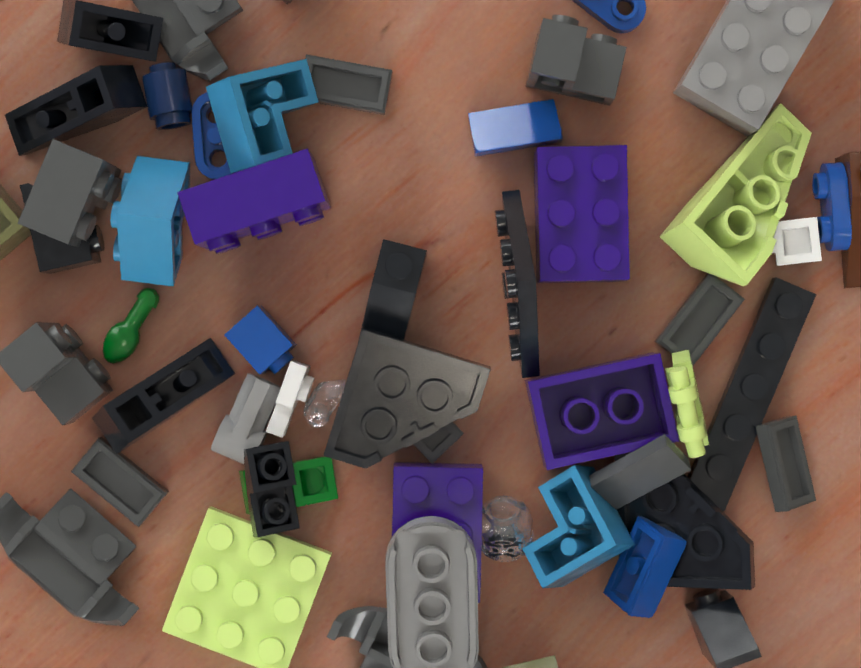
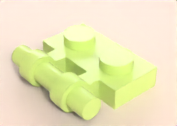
[665,350,709,458]

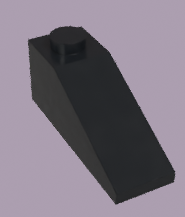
[5,65,147,156]
[358,239,427,342]
[92,338,235,454]

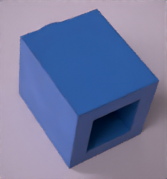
[224,305,297,375]

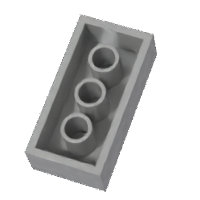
[673,0,834,137]

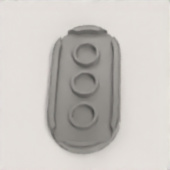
[385,516,479,668]

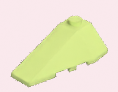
[660,103,812,286]

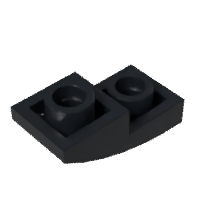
[244,441,300,537]

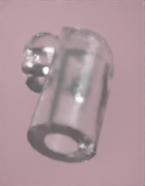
[303,379,347,428]

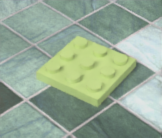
[162,506,332,668]

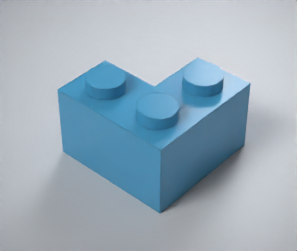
[206,59,319,173]
[110,156,190,287]
[522,465,635,589]

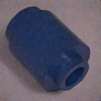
[142,62,193,130]

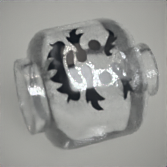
[482,496,534,562]

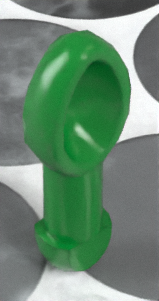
[103,288,159,364]

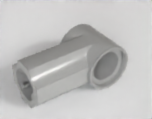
[211,373,281,465]

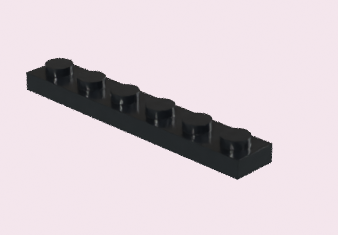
[688,277,817,512]

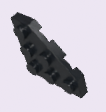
[495,190,540,378]
[323,327,491,469]
[614,452,755,590]

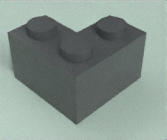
[525,15,627,106]
[17,139,122,247]
[0,322,113,425]

